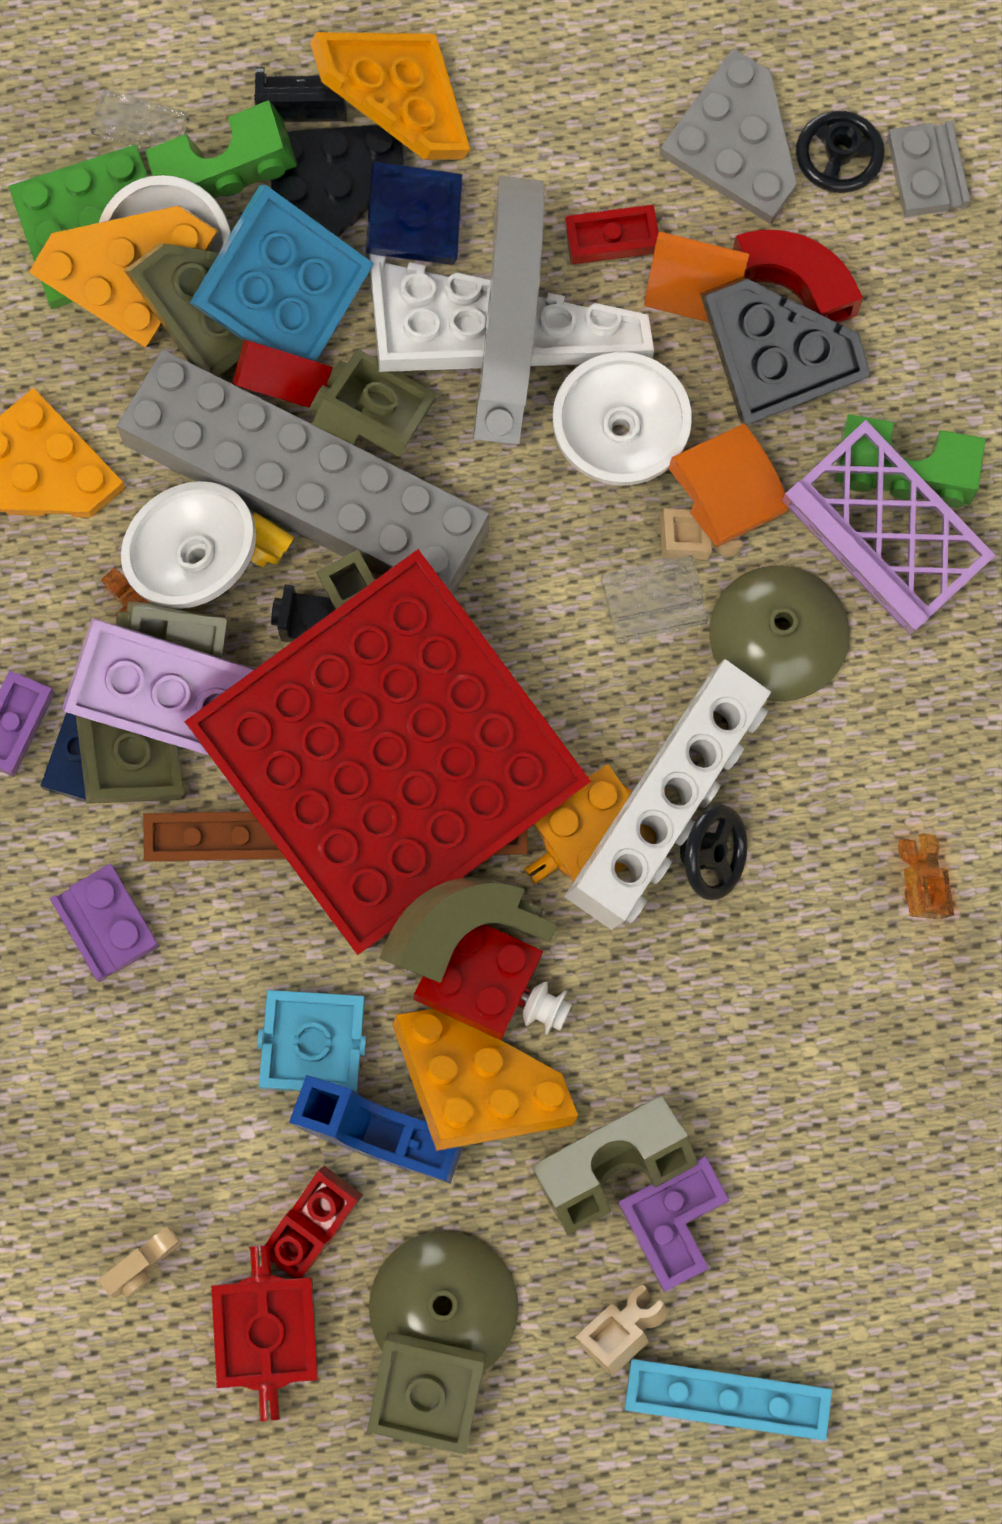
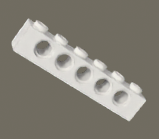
[564,659,771,930]

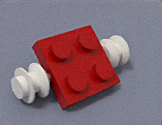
[409,924,572,1040]

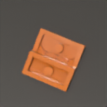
[644,231,749,322]
[668,423,790,547]

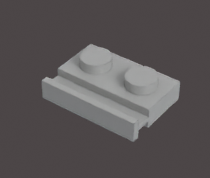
[887,120,970,217]

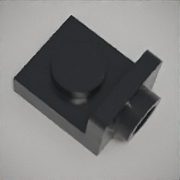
[271,585,335,642]

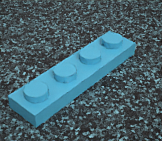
[624,1359,832,1441]

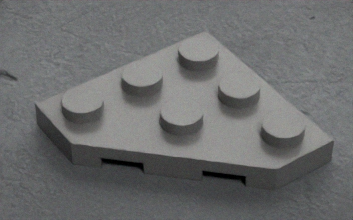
[659,48,797,224]

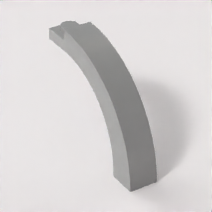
[473,175,544,445]

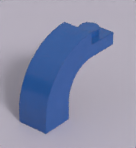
[289,1075,464,1184]

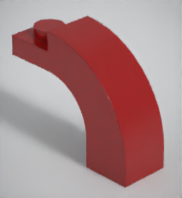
[733,229,863,323]

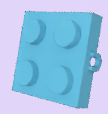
[257,990,367,1093]

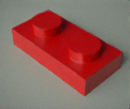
[564,204,659,265]

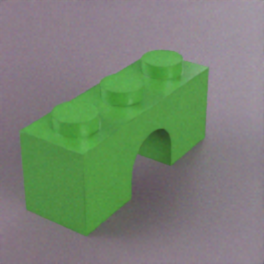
[145,100,297,199]
[834,414,986,508]

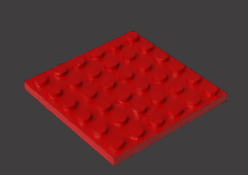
[184,549,592,956]

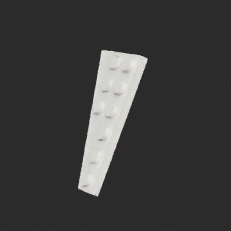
[369,254,654,372]

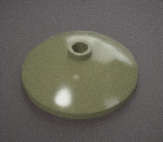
[709,566,850,701]
[369,1231,518,1372]

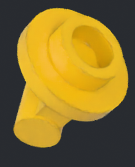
[250,512,295,567]

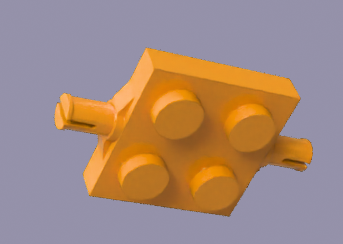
[524,764,667,885]

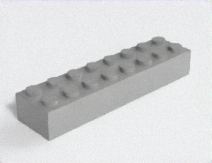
[116,349,489,595]

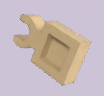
[659,508,743,560]
[98,1226,183,1298]
[576,1285,668,1377]

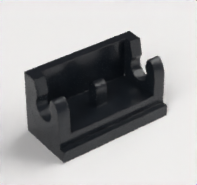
[254,67,347,122]

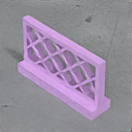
[782,420,996,635]

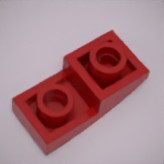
[260,1165,363,1279]

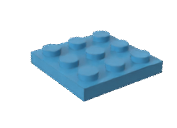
[189,185,374,361]

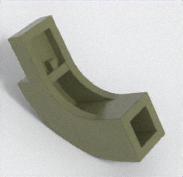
[379,877,557,983]

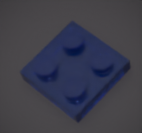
[365,162,462,265]

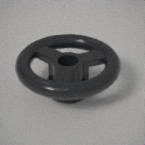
[796,110,885,193]
[680,805,747,900]

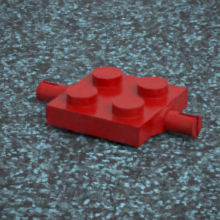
[211,1245,319,1421]

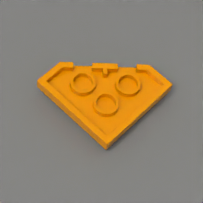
[310,32,471,160]
[29,205,219,348]
[0,388,126,517]
[392,1009,578,1151]

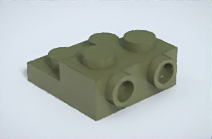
[310,348,438,457]
[115,601,227,658]

